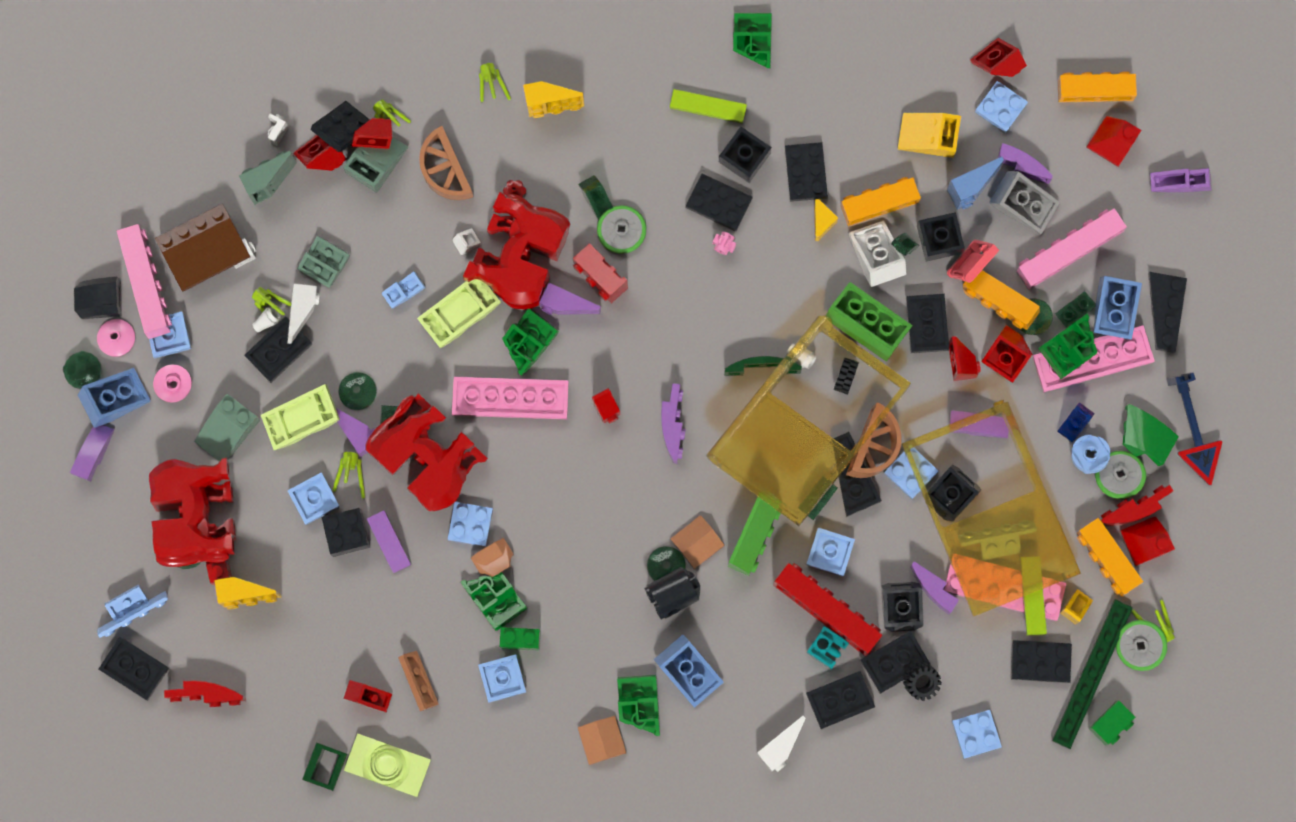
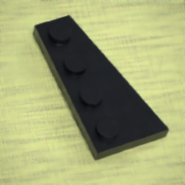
[1148,272,1187,353]
[831,432,882,517]

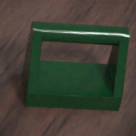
[302,742,347,791]

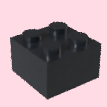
[718,126,772,183]
[917,212,965,262]
[321,508,371,557]

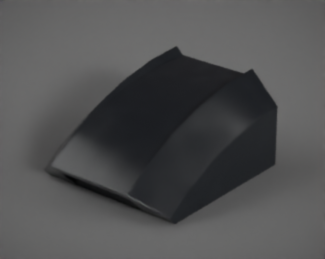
[74,276,122,319]
[924,465,981,522]
[881,581,924,632]

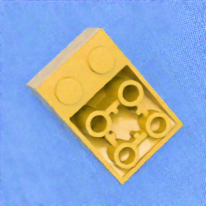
[523,81,584,118]
[897,113,961,158]
[214,577,282,610]

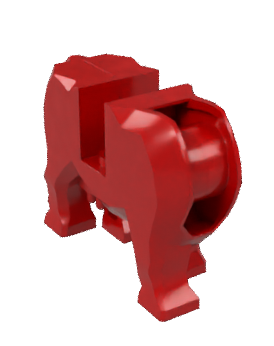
[463,192,571,310]
[365,393,488,511]
[149,458,236,567]

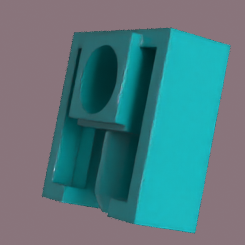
[806,626,849,670]

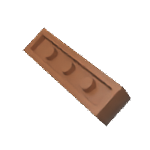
[419,126,474,200]
[846,402,902,478]

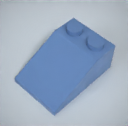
[947,157,1004,210]
[1093,276,1142,340]
[78,368,151,428]
[653,634,724,708]

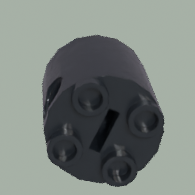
[644,566,701,620]

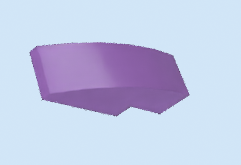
[997,143,1053,184]
[1150,168,1212,193]
[949,411,1010,438]
[70,425,114,482]
[367,511,411,573]
[910,562,959,615]

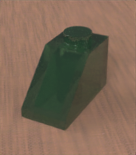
[578,175,613,221]

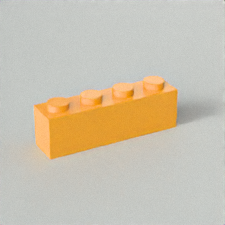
[1058,71,1137,102]
[840,177,921,226]
[963,270,1040,330]
[1077,518,1144,597]

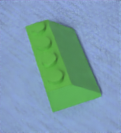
[824,282,913,362]
[728,491,782,576]

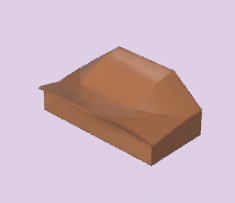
[471,538,514,577]

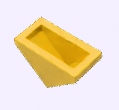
[814,199,838,241]
[1060,589,1093,625]

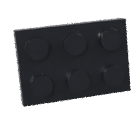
[310,101,370,152]
[785,142,828,202]
[685,173,753,232]
[906,293,950,353]
[244,316,312,383]
[860,631,931,694]
[98,637,169,701]
[1011,640,1072,683]
[806,671,875,729]

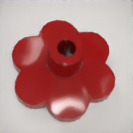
[503,180,527,198]

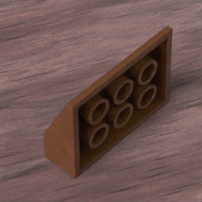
[155,203,250,292]

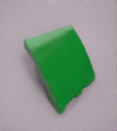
[733,13,772,68]
[502,309,559,376]
[1038,314,1097,379]
[1122,404,1179,466]
[460,572,527,631]
[617,675,660,736]

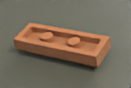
[398,651,439,712]

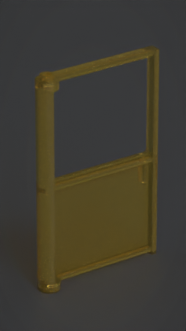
[706,315,911,526]
[901,400,1081,617]

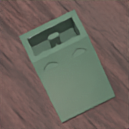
[343,137,409,193]
[239,151,297,205]

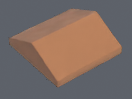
[670,515,725,569]
[578,716,626,765]

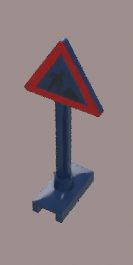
[1166,372,1222,485]

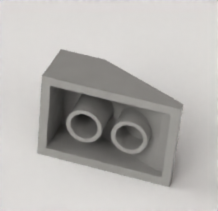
[989,171,1060,234]

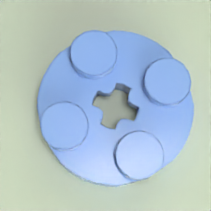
[1071,435,1110,474]

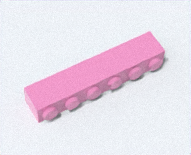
[1016,208,1127,290]
[117,224,172,339]

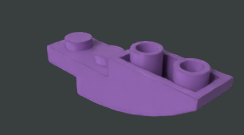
[661,384,686,464]

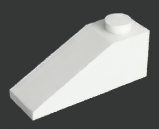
[287,284,320,344]
[757,716,806,772]

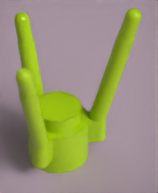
[478,63,511,102]
[373,99,411,127]
[252,287,291,326]
[332,452,365,499]
[1131,600,1175,642]

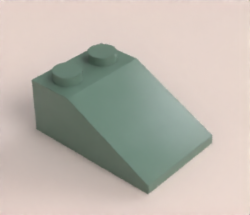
[194,394,260,462]

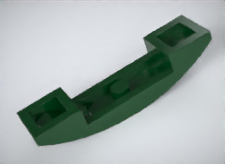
[724,356,802,376]

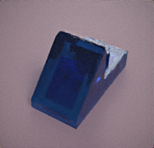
[1057,402,1095,443]

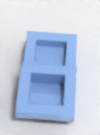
[382,272,426,309]

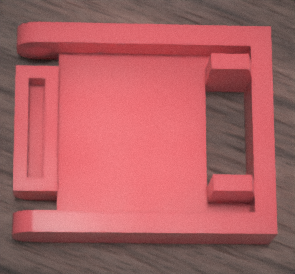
[947,239,999,283]

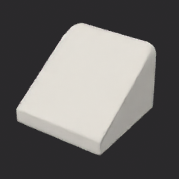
[453,228,481,255]

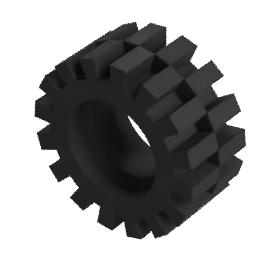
[833,357,859,395]
[903,662,942,701]

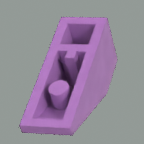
[539,283,601,315]
[336,408,375,457]

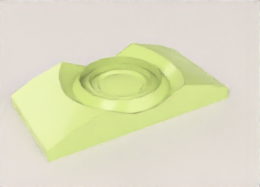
[417,279,501,349]
[261,384,340,450]
[344,733,431,797]

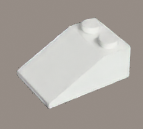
[849,220,906,287]

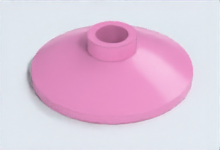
[97,319,135,357]
[153,365,192,403]

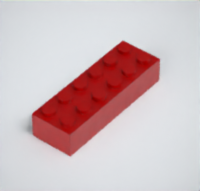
[773,563,882,657]

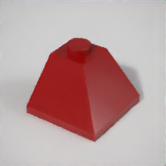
[970,38,1027,77]
[1086,116,1142,167]
[293,135,347,171]
[981,325,1033,383]
[949,336,981,381]
[1120,516,1175,566]

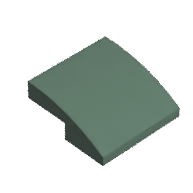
[297,236,351,288]

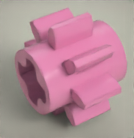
[712,232,736,255]

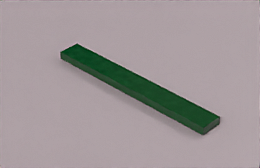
[1052,599,1133,749]

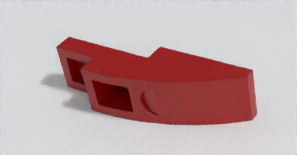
[1101,484,1174,526]
[164,681,246,707]

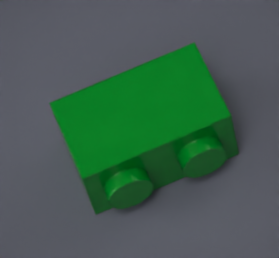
[499,627,541,651]
[1088,700,1136,745]

